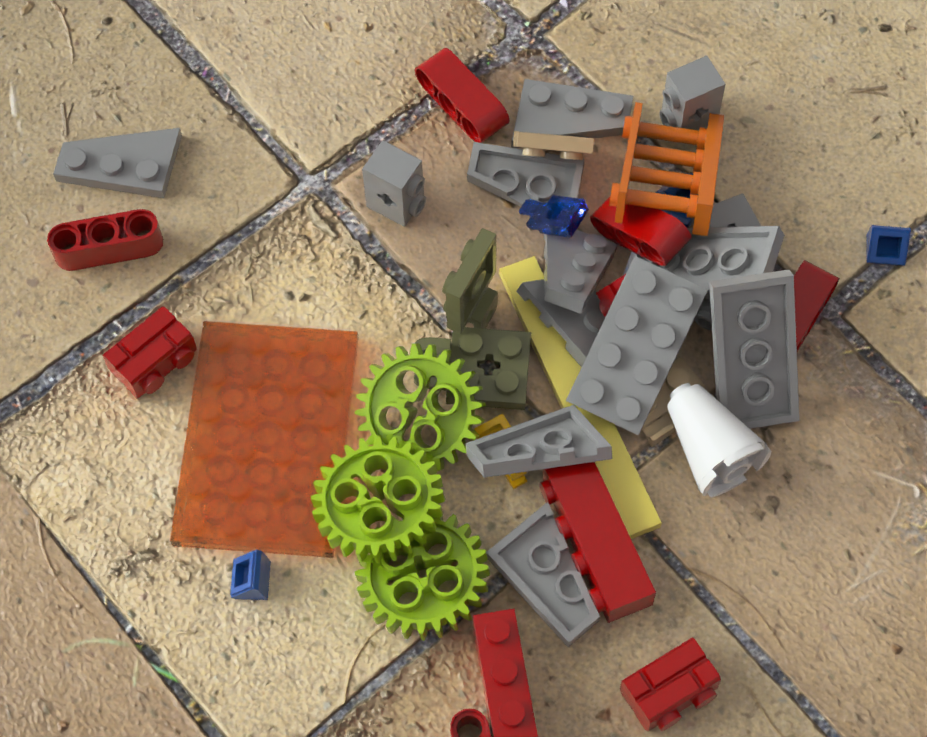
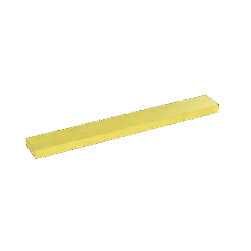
[499,256,662,539]

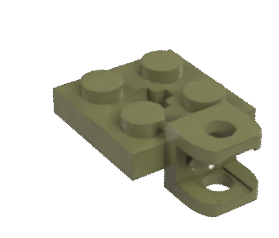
[442,228,498,334]
[414,327,531,410]

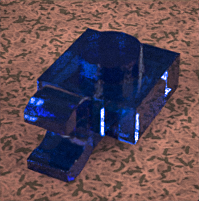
[519,195,589,238]

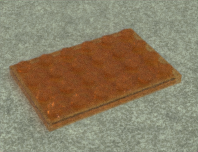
[170,321,359,558]

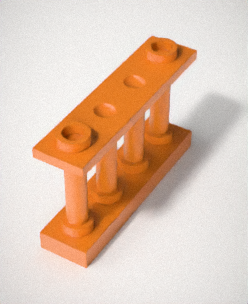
[609,102,724,236]

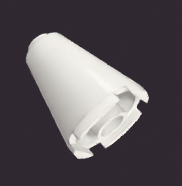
[667,383,772,497]

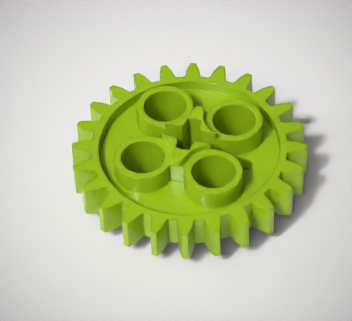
[355,343,486,471]
[311,435,445,564]
[355,514,490,641]

